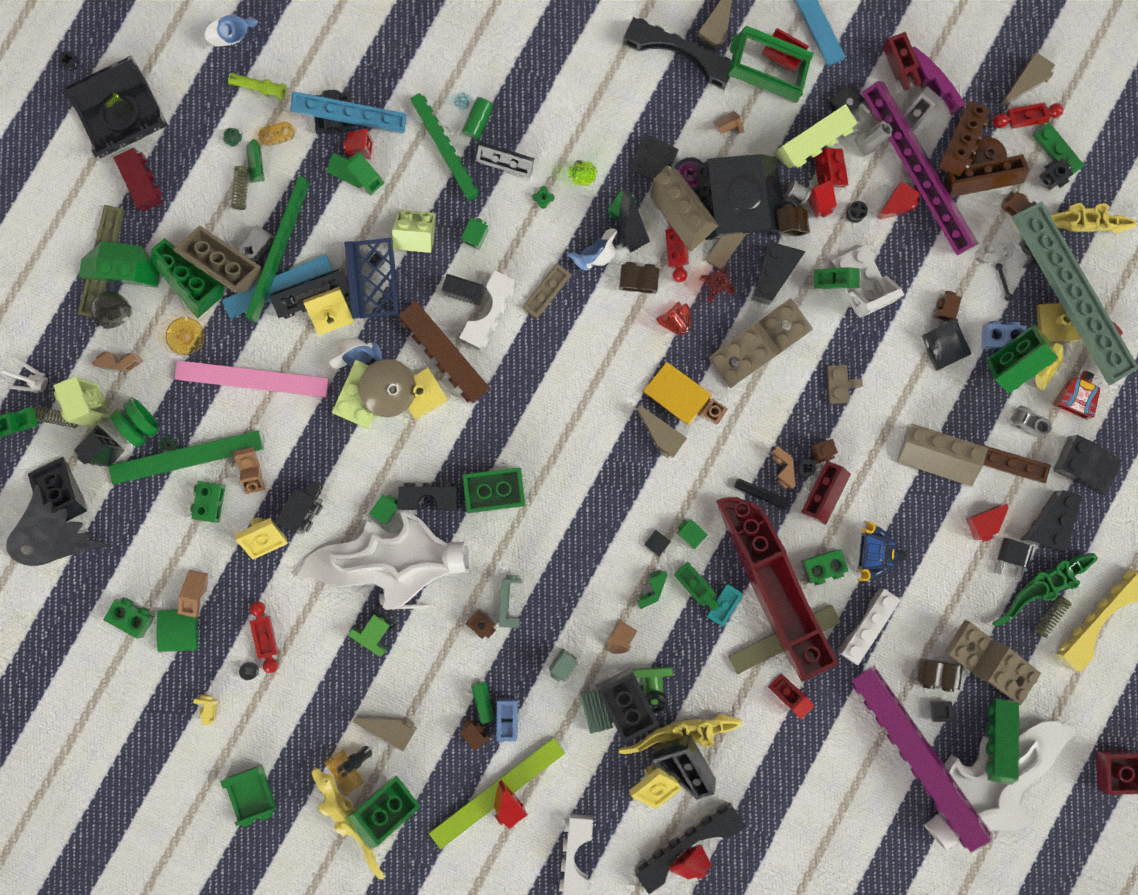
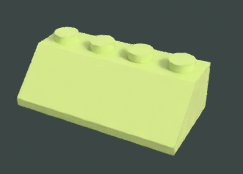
[773,104,858,169]

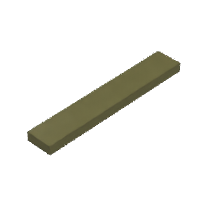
[78,205,125,319]
[728,605,841,674]

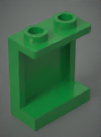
[220,765,277,827]

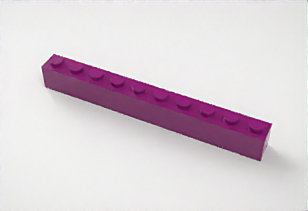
[862,81,979,255]
[852,665,993,853]

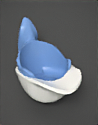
[204,14,258,46]
[567,229,617,270]
[329,338,383,368]

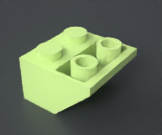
[392,210,436,253]

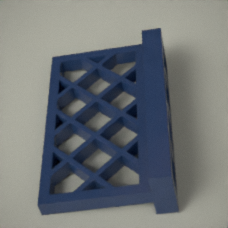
[344,238,400,319]

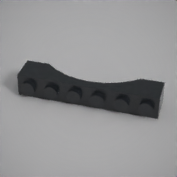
[623,17,731,90]
[634,803,746,895]

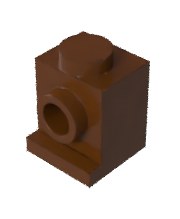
[1001,191,1037,216]
[932,291,962,322]
[810,439,838,464]
[465,608,496,639]
[460,719,491,751]

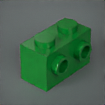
[190,481,226,523]

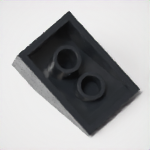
[1053,435,1122,495]
[28,457,88,522]

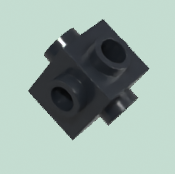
[1039,159,1074,190]

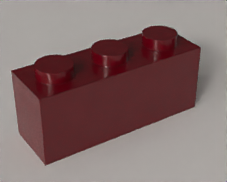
[113,147,164,212]
[801,460,851,525]

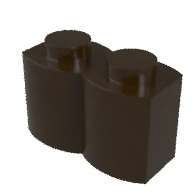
[776,204,810,237]
[619,262,660,294]
[917,659,963,692]

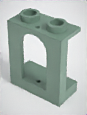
[499,575,523,628]

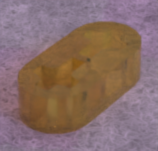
[259,122,295,146]

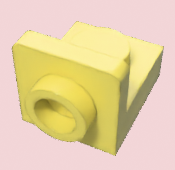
[193,694,218,726]

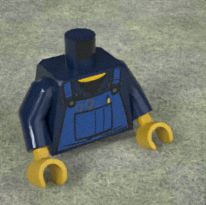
[857,521,906,581]

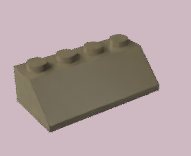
[650,166,719,252]
[174,225,261,293]
[897,424,988,487]

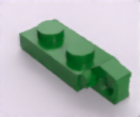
[674,562,721,611]

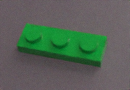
[1032,122,1085,177]

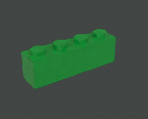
[985,699,1019,785]

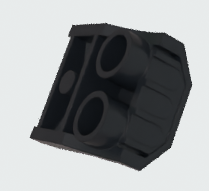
[922,319,971,371]

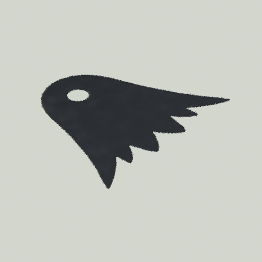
[6,484,111,566]

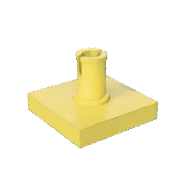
[303,287,354,335]
[1037,303,1080,342]
[1035,343,1064,392]
[408,367,448,420]
[234,517,288,559]
[629,766,683,809]

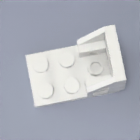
[831,245,904,318]

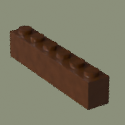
[399,301,491,404]

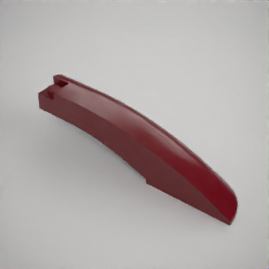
[716,497,839,682]

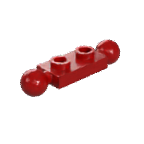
[993,102,1064,129]
[665,220,689,283]
[250,601,279,674]

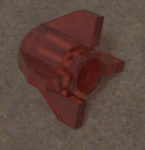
[699,267,736,303]
[656,302,691,336]

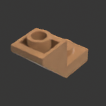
[92,352,143,373]
[698,398,728,425]
[771,446,796,489]
[234,447,265,494]
[178,570,208,618]

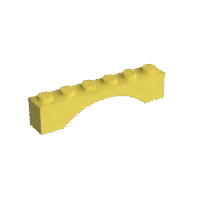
[1056,569,1138,672]

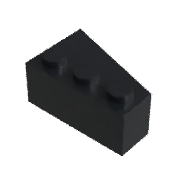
[751,241,806,305]
[74,425,125,467]
[1020,490,1082,552]
[653,734,716,800]

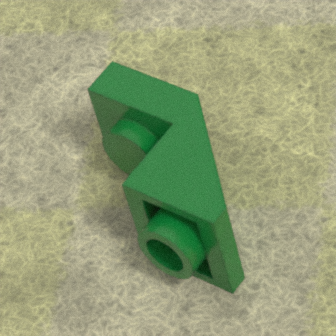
[345,152,384,196]
[637,569,668,609]

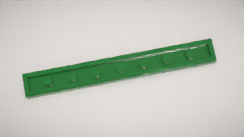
[245,176,310,323]
[108,431,264,485]

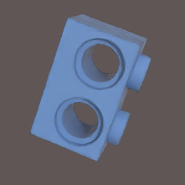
[981,321,1027,350]
[497,698,518,741]

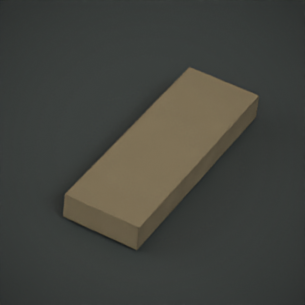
[522,263,572,319]

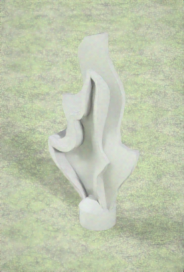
[297,512,470,610]
[925,721,1075,850]

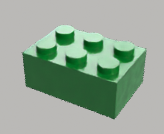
[986,324,1059,394]
[463,467,526,514]
[346,776,421,849]

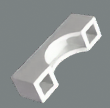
[459,270,517,350]
[837,588,901,665]
[559,814,593,895]

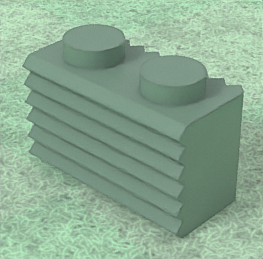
[549,648,578,682]
[580,689,613,734]

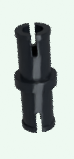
[337,746,372,777]

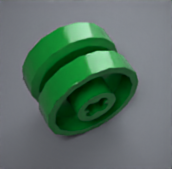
[110,398,160,447]

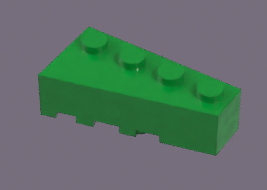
[151,238,224,319]

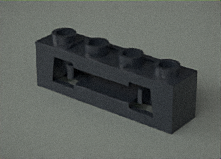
[269,267,349,319]

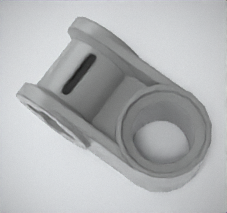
[782,180,812,207]
[240,226,274,263]
[1011,406,1052,437]

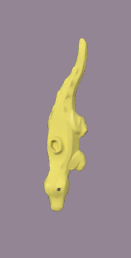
[1013,203,1137,234]
[618,714,742,754]
[312,768,384,880]

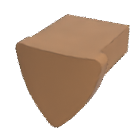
[713,111,744,134]
[608,621,637,654]

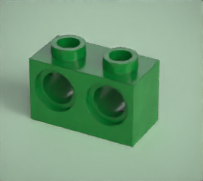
[814,267,860,289]
[801,549,849,586]
[103,597,155,639]

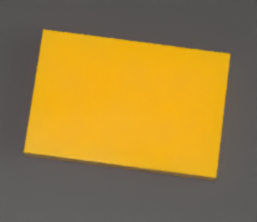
[643,362,712,426]

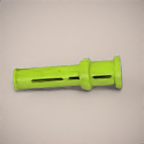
[228,72,287,101]

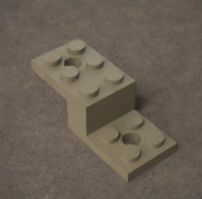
[708,298,813,388]
[944,619,1041,706]

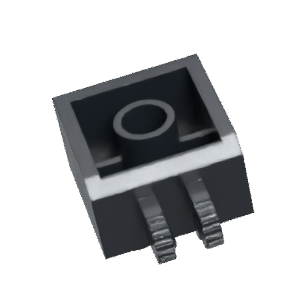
[275,481,323,534]

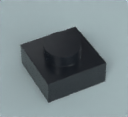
[644,530,671,556]
[930,701,953,722]

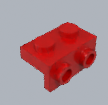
[762,28,809,73]
[814,148,849,188]

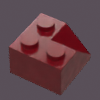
[1096,750,1138,795]

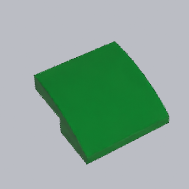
[156,609,199,652]

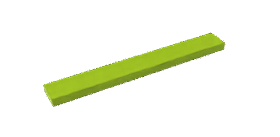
[429,737,565,850]

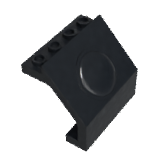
[62,55,168,159]
[696,154,783,241]

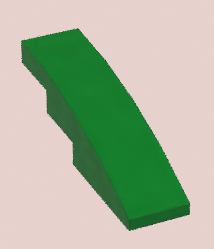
[0,407,38,438]

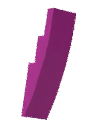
[912,46,966,116]

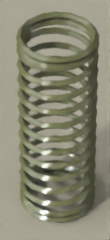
[231,166,250,210]
[34,406,78,428]
[1034,596,1072,638]

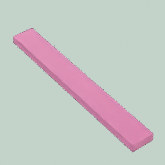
[175,360,330,398]

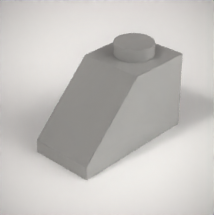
[903,87,942,131]

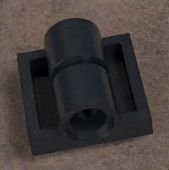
[314,90,354,134]

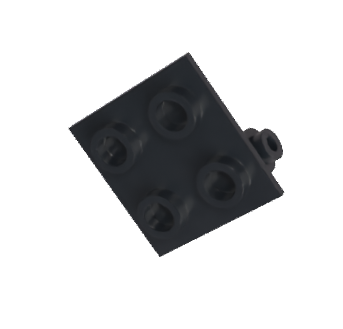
[629,133,679,179]

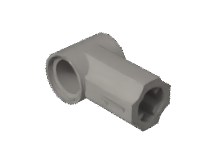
[855,121,892,156]

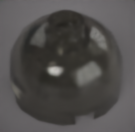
[90,291,132,329]

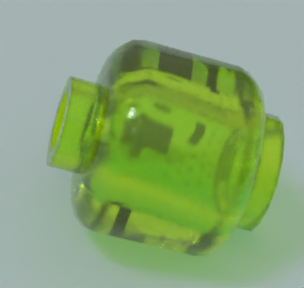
[568,160,597,186]

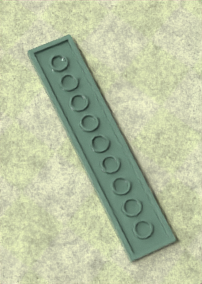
[1011,202,1138,385]

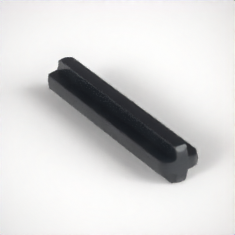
[734,478,789,509]

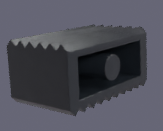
[442,274,485,306]

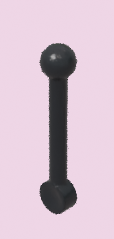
[995,263,1013,301]

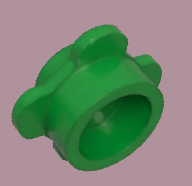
[532,186,555,209]

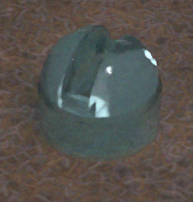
[454,93,470,109]

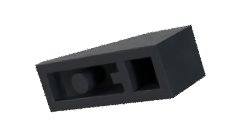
[617,189,650,253]

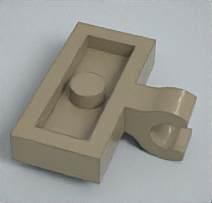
[827,365,863,404]

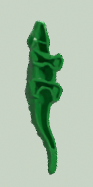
[992,553,1098,626]

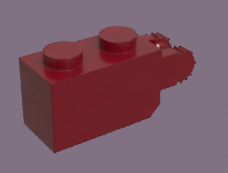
[882,32,921,91]

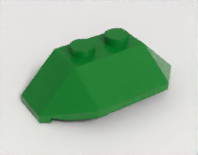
[79,241,160,288]

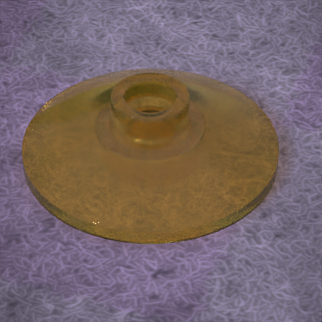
[166,317,204,355]

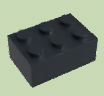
[596,667,659,743]

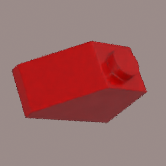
[343,129,373,160]
[807,180,837,218]
[877,181,921,219]
[966,504,1009,542]
[768,673,815,720]
[494,780,528,829]
[669,844,712,880]

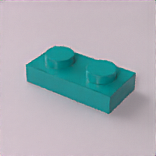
[706,584,744,627]

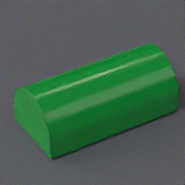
[461,97,494,141]
[471,681,496,724]

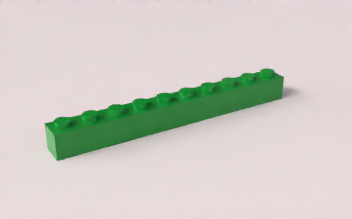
[410,93,479,202]

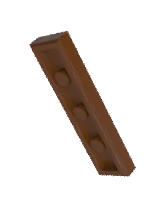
[976,443,1051,484]

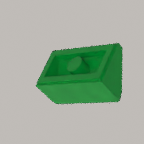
[246,139,265,183]
[327,153,362,189]

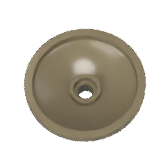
[359,359,416,417]

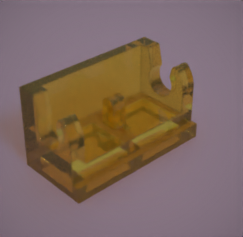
[324,749,364,796]

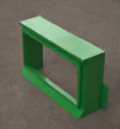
[727,26,814,103]

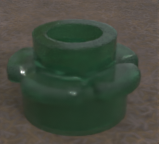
[223,128,242,146]
[159,435,178,453]

